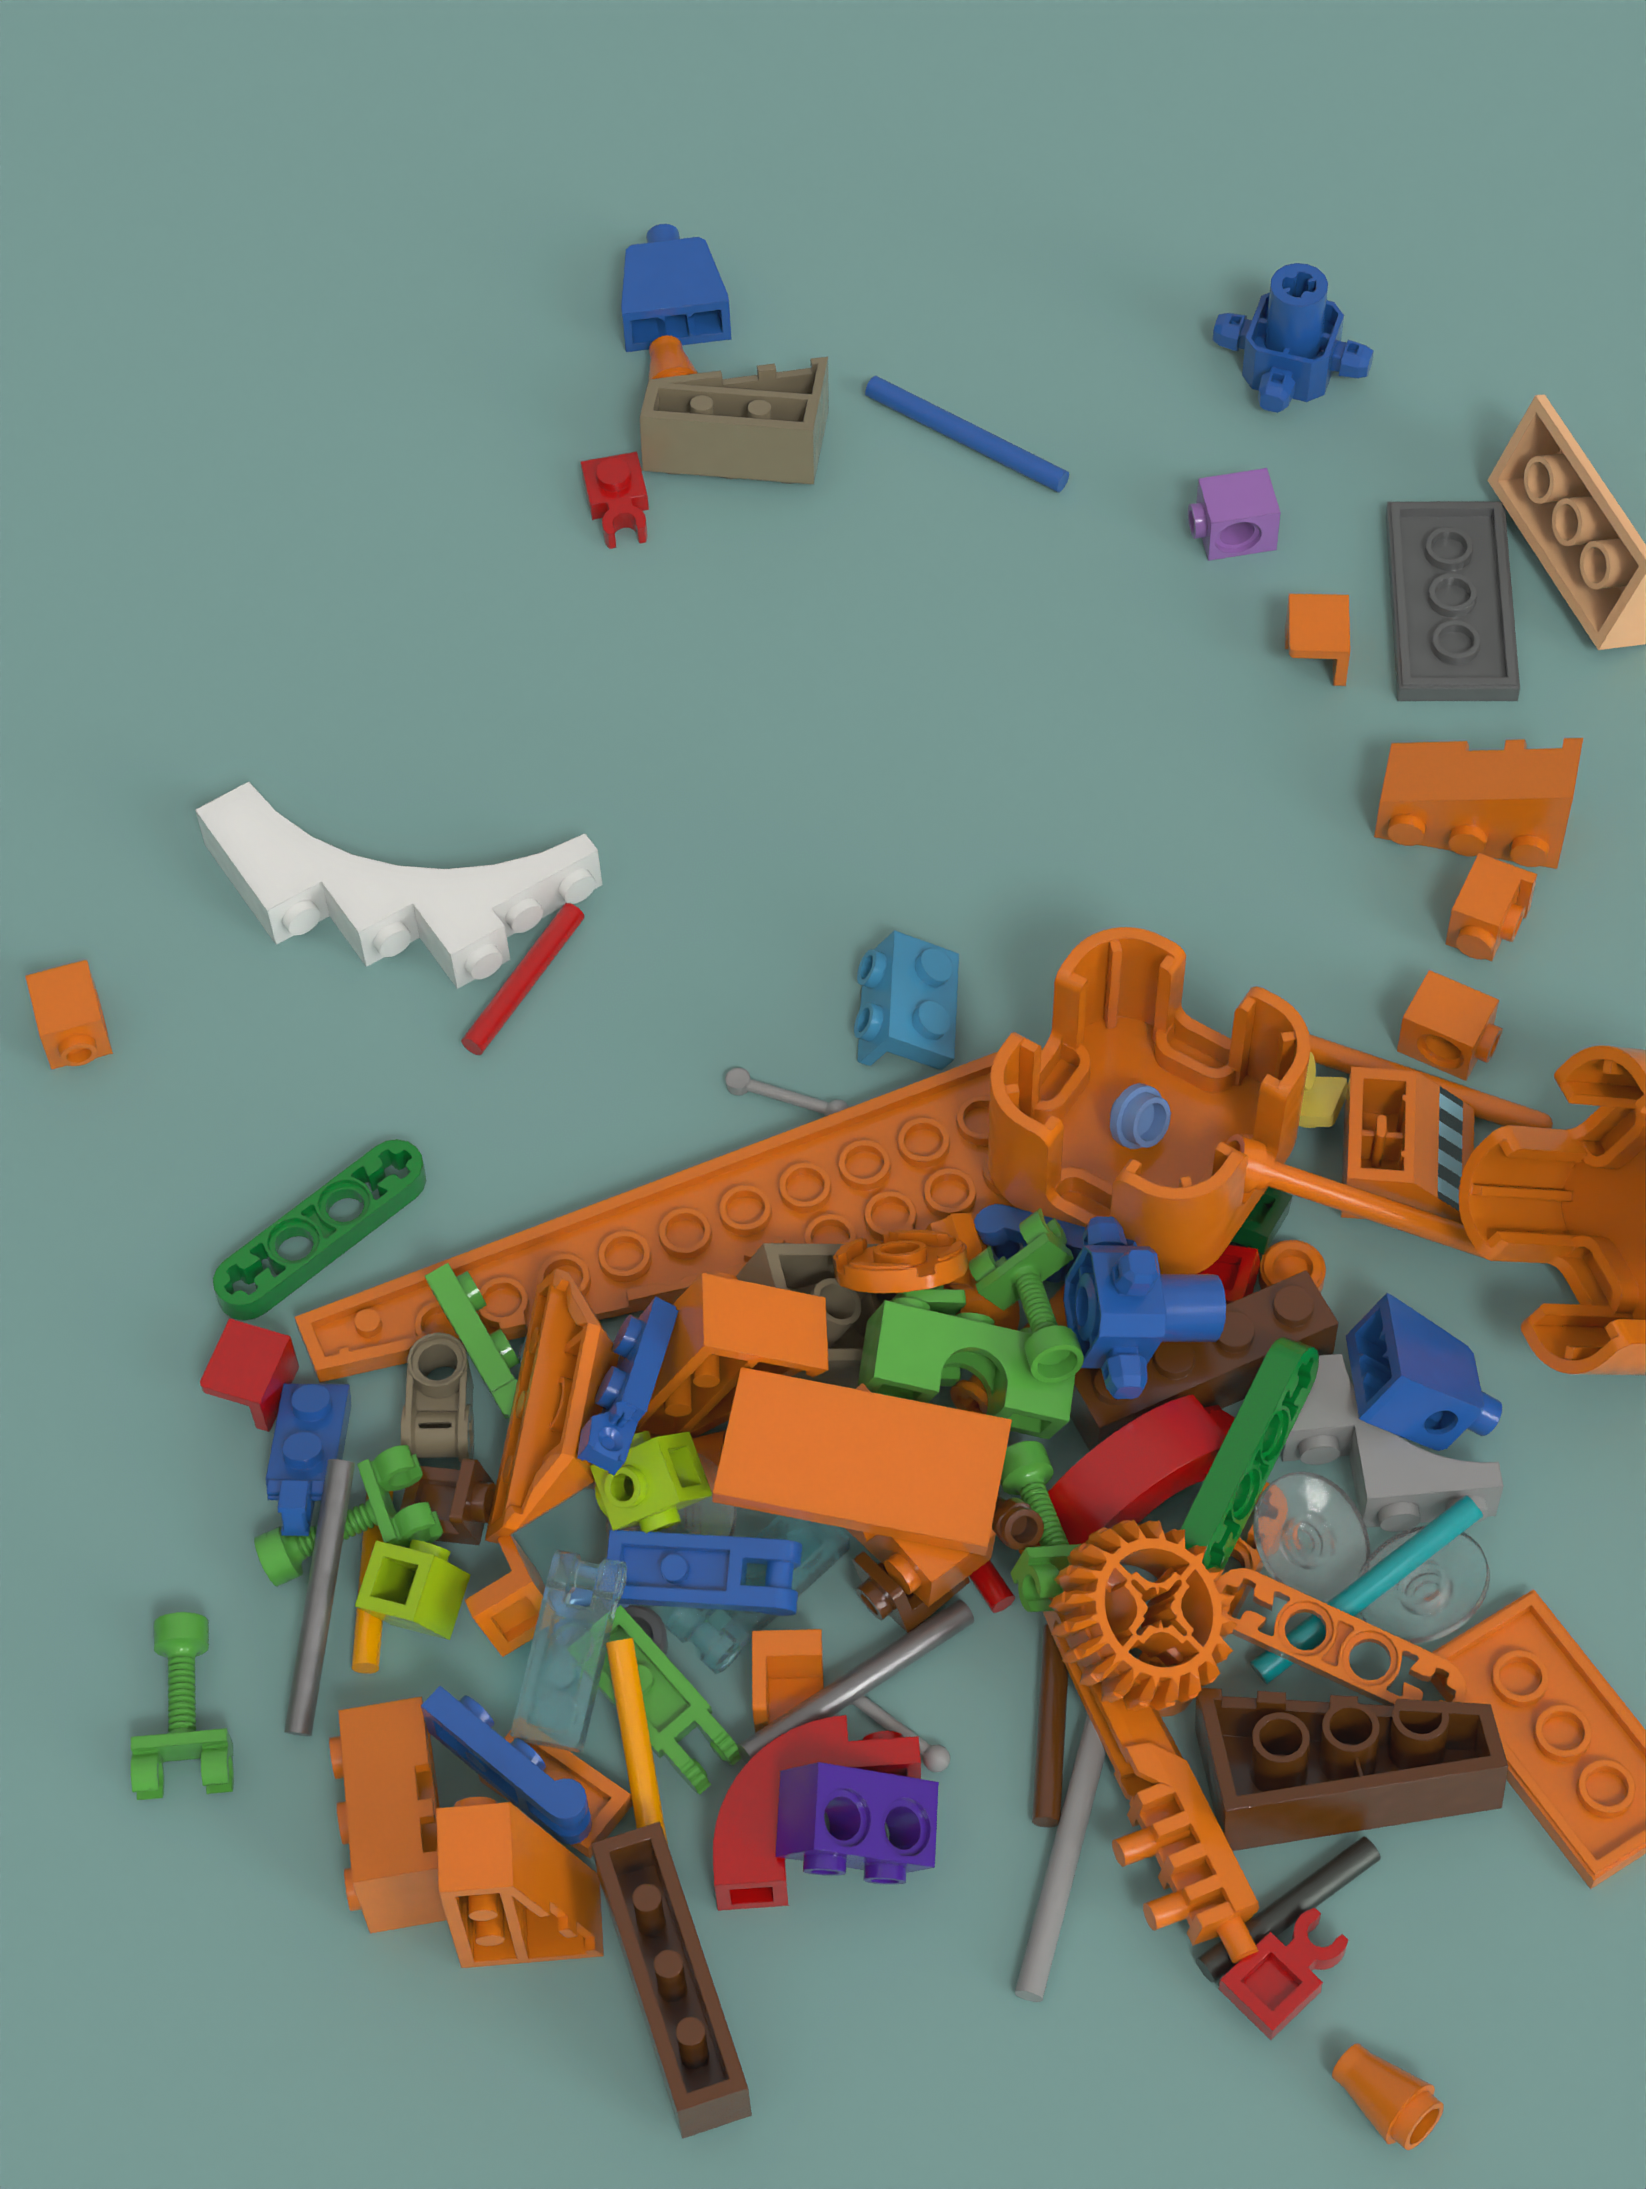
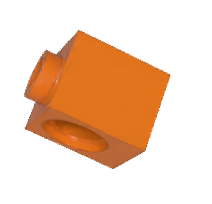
[25,960,113,1070]
[1397,970,1503,1081]

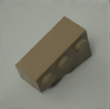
[640,356,829,484]

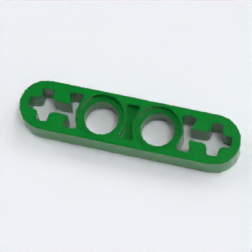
[213,1139,426,1321]
[1180,1337,1319,1570]

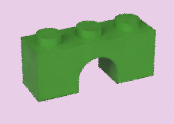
[857,1298,1075,1440]

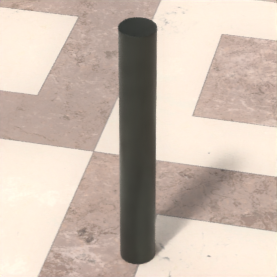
[1196,1836,1381,1983]

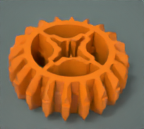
[1049,1520,1238,1711]

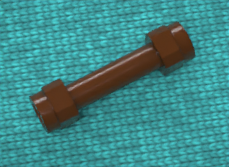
[992,1492,1044,1550]

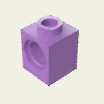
[1188,468,1281,561]

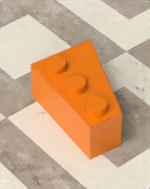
[436,1797,604,1968]

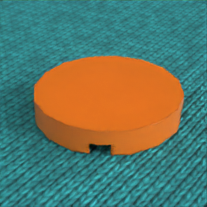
[833,1230,968,1293]

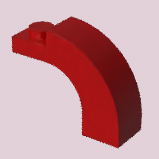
[1048,1394,1235,1545]
[713,1715,921,1911]

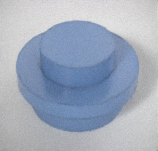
[1110,1083,1171,1149]

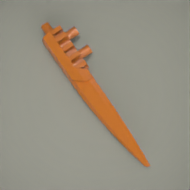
[1019,1542,1259,1964]

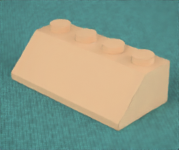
[1487,394,1646,650]

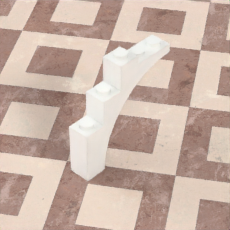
[195,782,602,989]

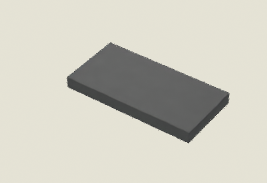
[1386,501,1520,701]

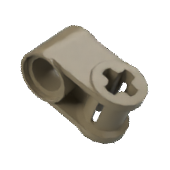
[401,1332,474,1463]

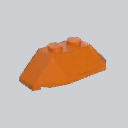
[485,1269,619,1544]

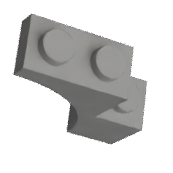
[1281,1354,1504,1532]

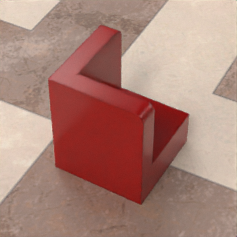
[200,1318,299,1432]

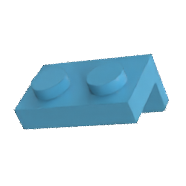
[854,930,959,1070]

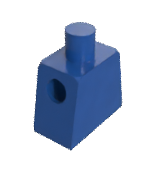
[621,224,732,352]
[1346,1293,1502,1451]

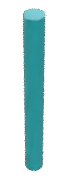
[1250,1495,1483,1684]

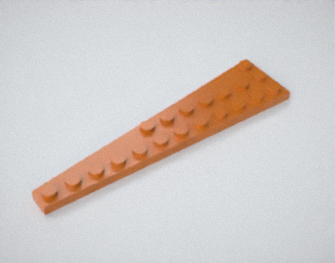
[295,1052,1019,1383]

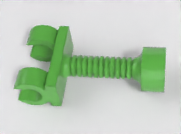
[968,1208,1084,1383]
[1000,1441,1081,1612]
[254,1445,443,1587]
[131,1612,234,1800]

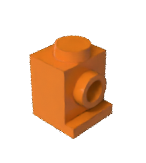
[1445,853,1538,961]

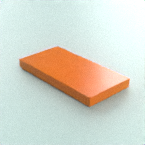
[712,1367,1012,1556]
[1430,1589,1646,1889]

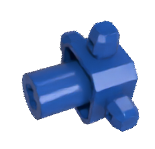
[1213,263,1374,413]
[1063,1216,1226,1399]

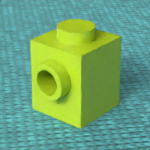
[355,1540,471,1640]

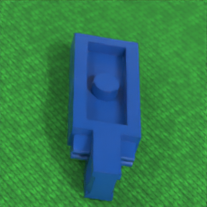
[577,1296,679,1475]
[265,1384,351,1536]

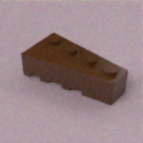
[1195,1688,1508,1851]

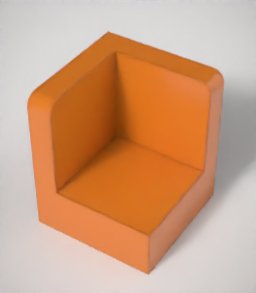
[1285,593,1350,686]
[465,1535,561,1657]
[752,1629,824,1733]

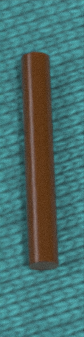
[1032,1624,1069,1828]

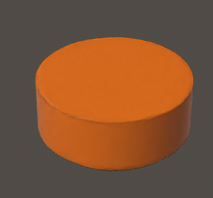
[1259,1240,1326,1293]

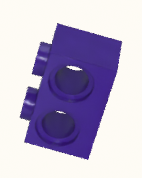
[776,1762,939,1885]

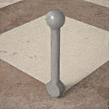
[725,1068,849,1116]
[835,1675,950,1772]

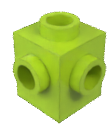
[590,1431,712,1533]

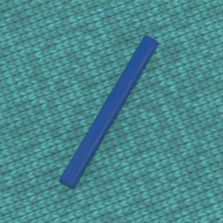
[865,376,1069,493]

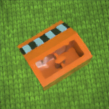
[1341,1066,1474,1224]

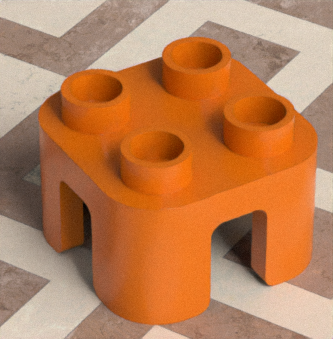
[988,927,1311,1274]
[1459,1045,1646,1375]

